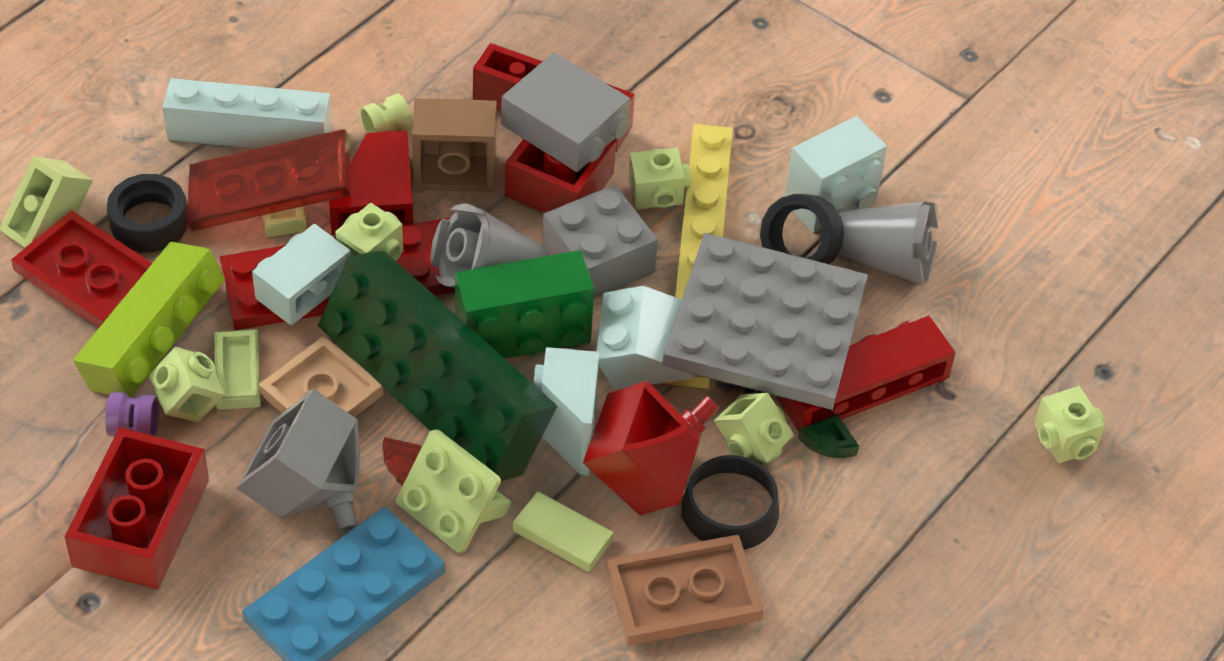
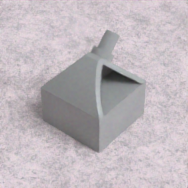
[236,389,360,531]

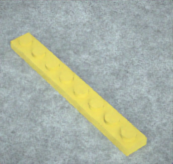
[666,124,733,389]

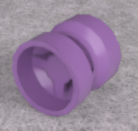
[105,392,159,436]

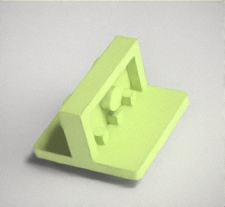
[396,430,511,553]

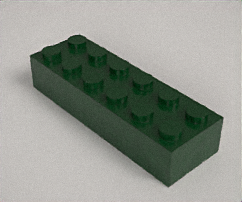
[318,250,557,481]

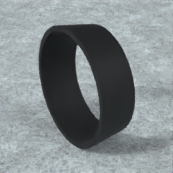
[682,455,779,550]

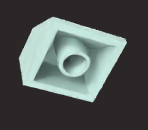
[596,286,695,391]
[534,347,599,476]

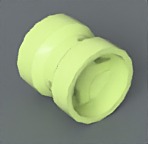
[360,93,413,133]

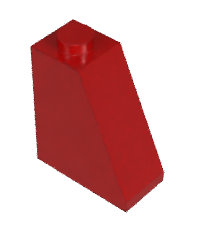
[329,131,413,235]

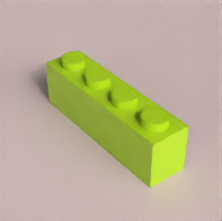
[73,242,225,398]

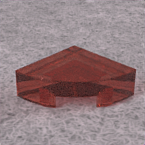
[382,437,423,486]

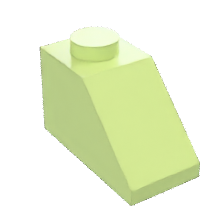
[0,157,93,248]

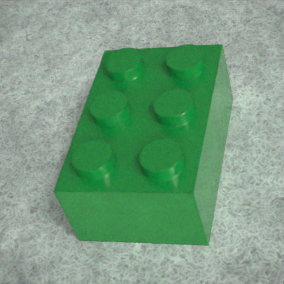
[455,250,594,358]

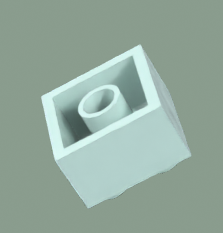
[785,116,887,233]

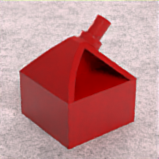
[583,381,720,515]

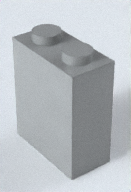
[501,52,631,172]

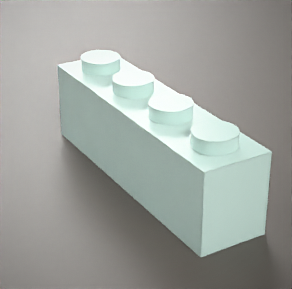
[162,78,333,155]

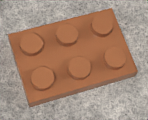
[605,534,764,646]

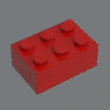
[64,427,209,590]

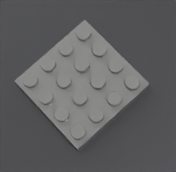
[662,233,868,410]

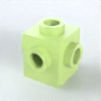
[629,148,691,210]
[336,203,403,261]
[149,347,225,423]
[1034,386,1106,463]
[714,393,794,464]

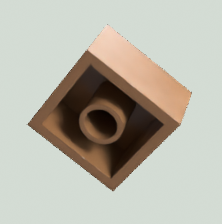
[412,98,497,192]

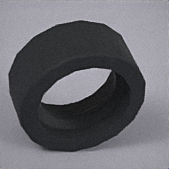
[107,174,189,252]
[760,194,844,264]

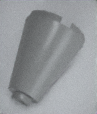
[821,201,938,284]
[431,203,549,288]

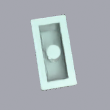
[252,224,351,326]

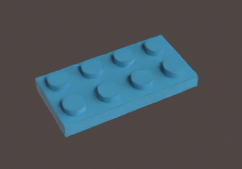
[242,506,445,661]

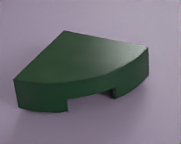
[798,414,859,458]

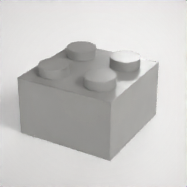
[542,184,658,298]

